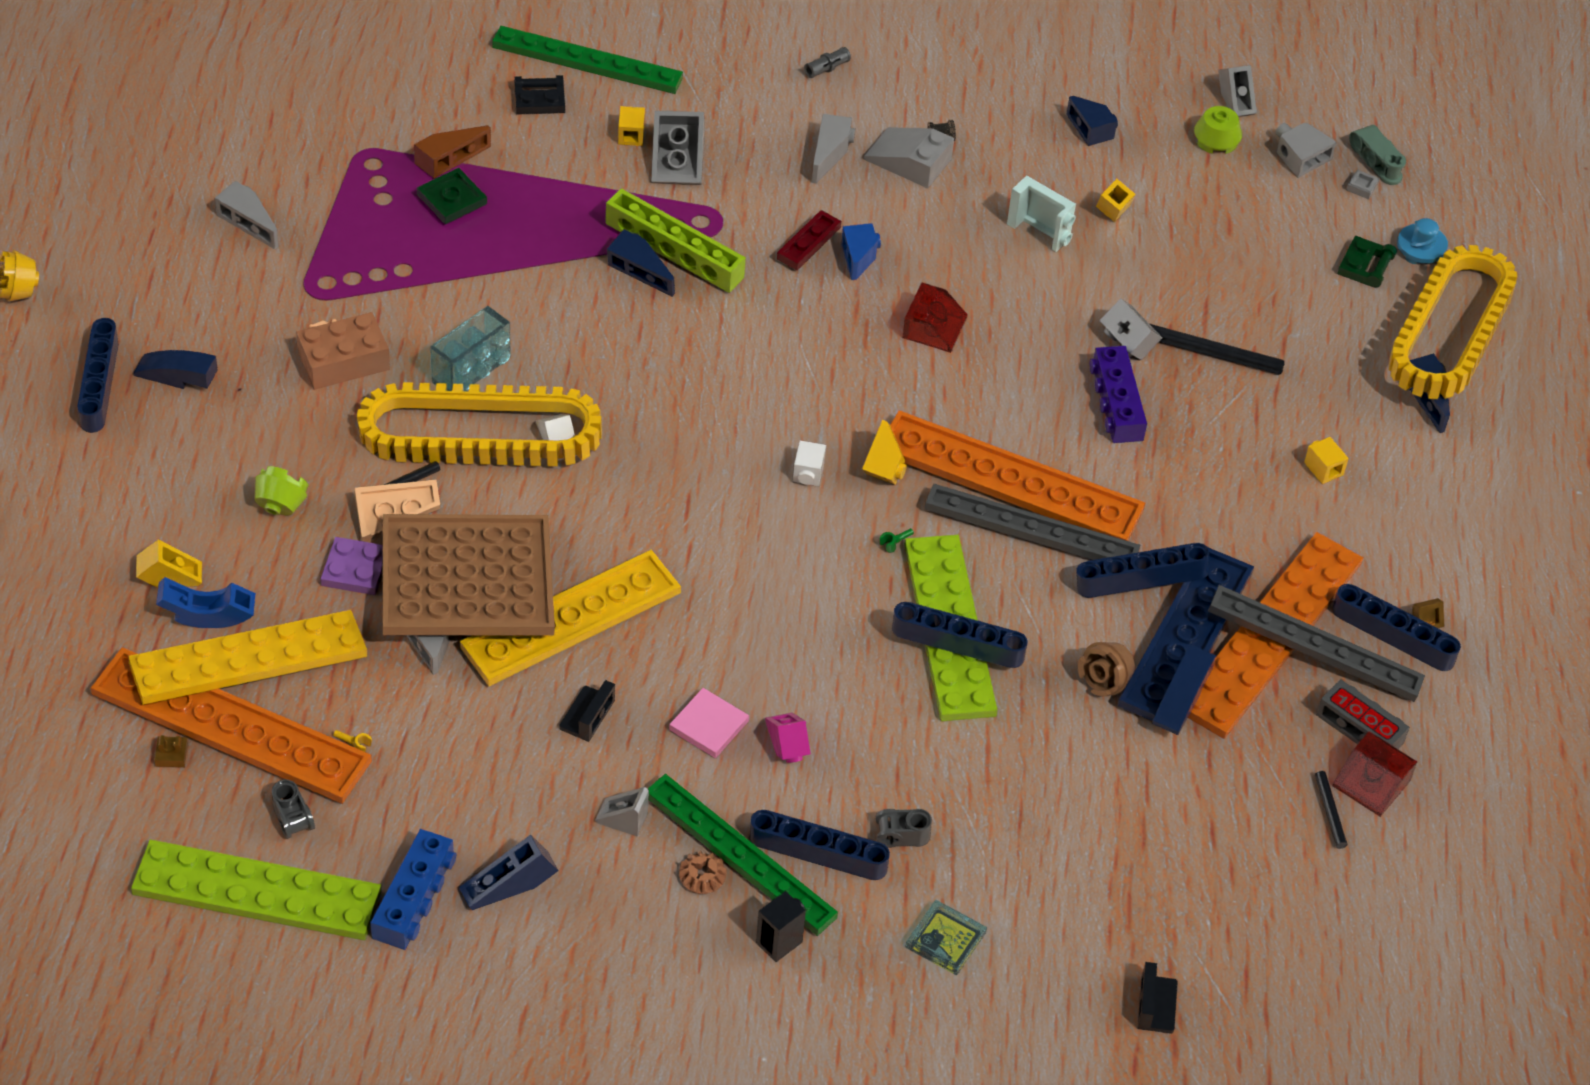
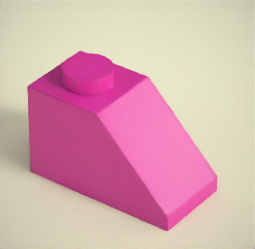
[765,712,811,763]

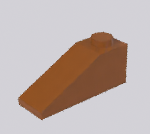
[414,125,491,179]

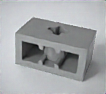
[1100,298,1162,360]

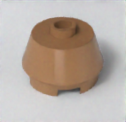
[1078,642,1135,696]

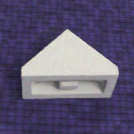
[536,414,577,461]

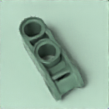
[1349,125,1406,185]

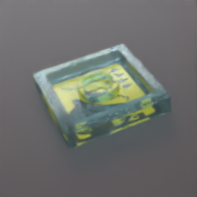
[905,900,987,976]

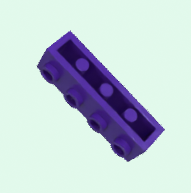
[1089,346,1147,443]

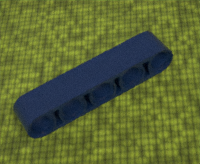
[77,318,119,433]
[1076,543,1210,598]
[1332,584,1461,671]
[892,602,1028,668]
[749,810,890,880]

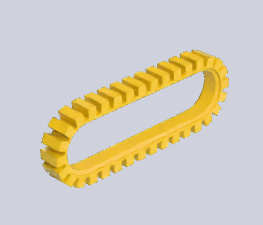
[1389,245,1517,399]
[357,382,602,467]

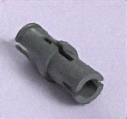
[804,47,851,78]

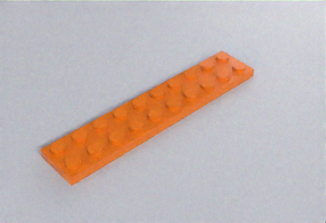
[890,410,1146,541]
[1188,532,1364,739]
[91,647,372,804]

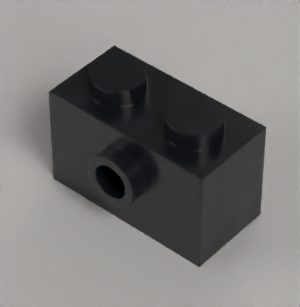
[756,891,806,962]

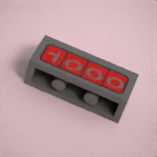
[1316,679,1410,763]

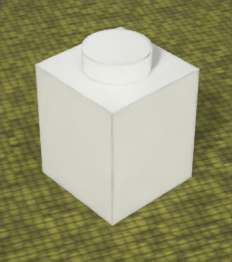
[793,441,826,486]

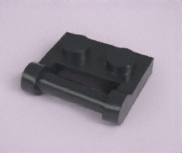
[514,75,565,115]

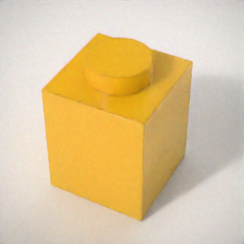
[618,106,645,146]
[1096,179,1136,223]
[1304,437,1349,484]

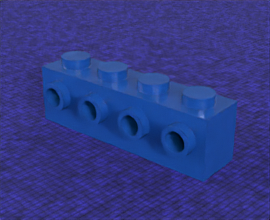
[371,828,457,950]

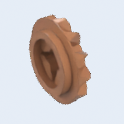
[679,850,726,894]

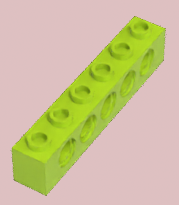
[606,188,746,293]

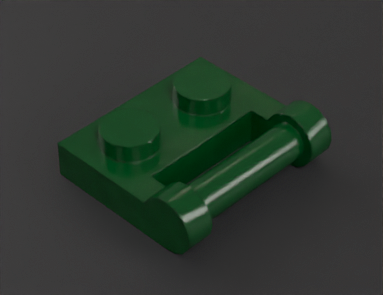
[1337,235,1397,288]

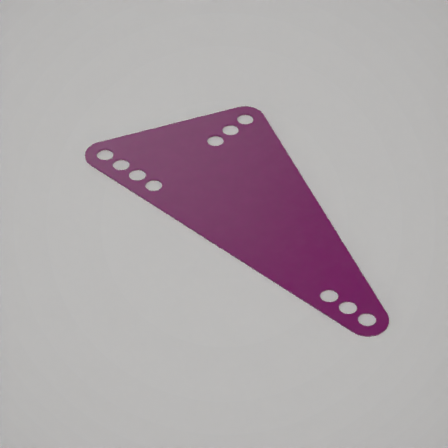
[304,148,723,301]

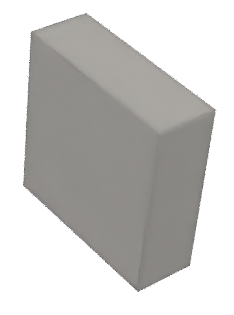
[1347,170,1380,199]

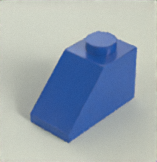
[841,223,881,280]

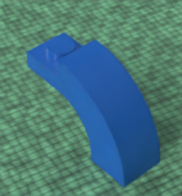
[156,577,256,628]

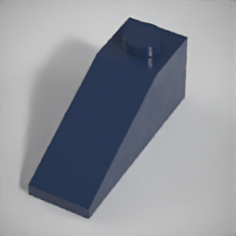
[607,229,675,297]
[1409,353,1450,433]
[459,835,559,910]

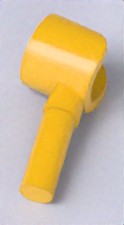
[333,730,372,752]

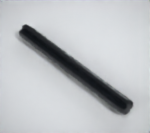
[1149,323,1285,375]

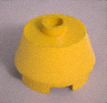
[0,250,39,302]

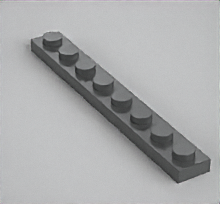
[925,483,1141,560]
[1208,585,1425,702]

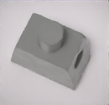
[1276,123,1336,178]

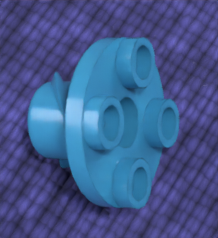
[1397,218,1448,264]

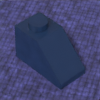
[1066,96,1118,146]

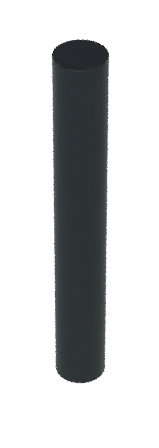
[384,461,440,485]
[1315,771,1348,849]

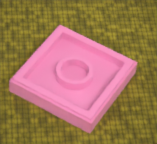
[669,688,749,759]

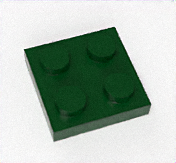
[417,167,487,224]

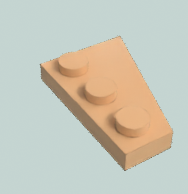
[354,480,440,541]

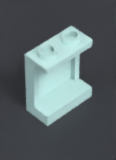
[1007,176,1076,252]

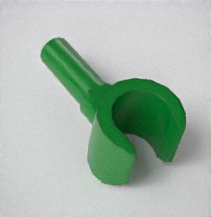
[880,528,914,553]

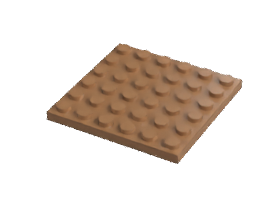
[383,514,555,636]

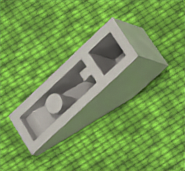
[812,114,856,183]
[215,181,279,249]

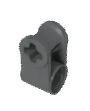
[272,779,315,839]
[875,809,932,848]

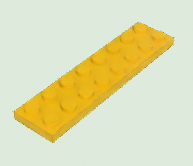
[460,549,681,686]
[128,610,367,705]

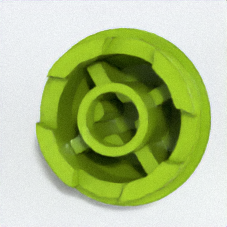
[1194,106,1242,154]
[255,466,309,516]

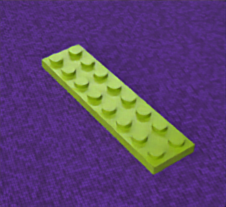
[904,534,998,721]
[131,839,382,940]

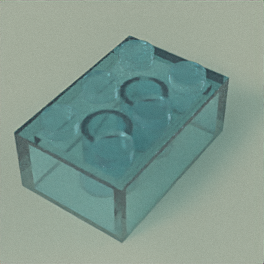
[430,306,511,392]

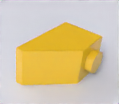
[862,420,907,485]
[136,539,202,588]

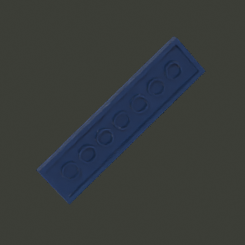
[1118,547,1254,721]

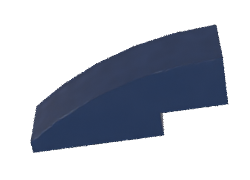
[134,350,218,389]
[1152,644,1216,735]

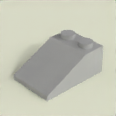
[651,111,705,185]
[864,127,954,188]

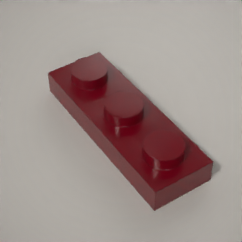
[777,210,842,271]

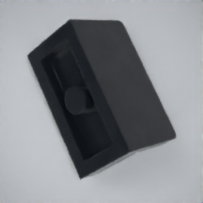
[559,680,615,742]
[1137,962,1178,1034]

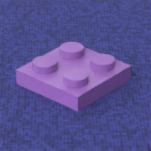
[321,537,383,595]

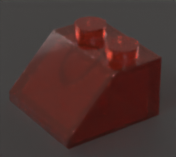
[902,282,968,353]
[1332,731,1417,817]

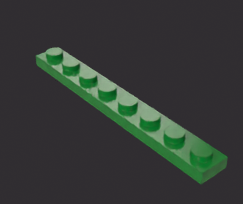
[492,26,683,94]
[647,773,838,936]

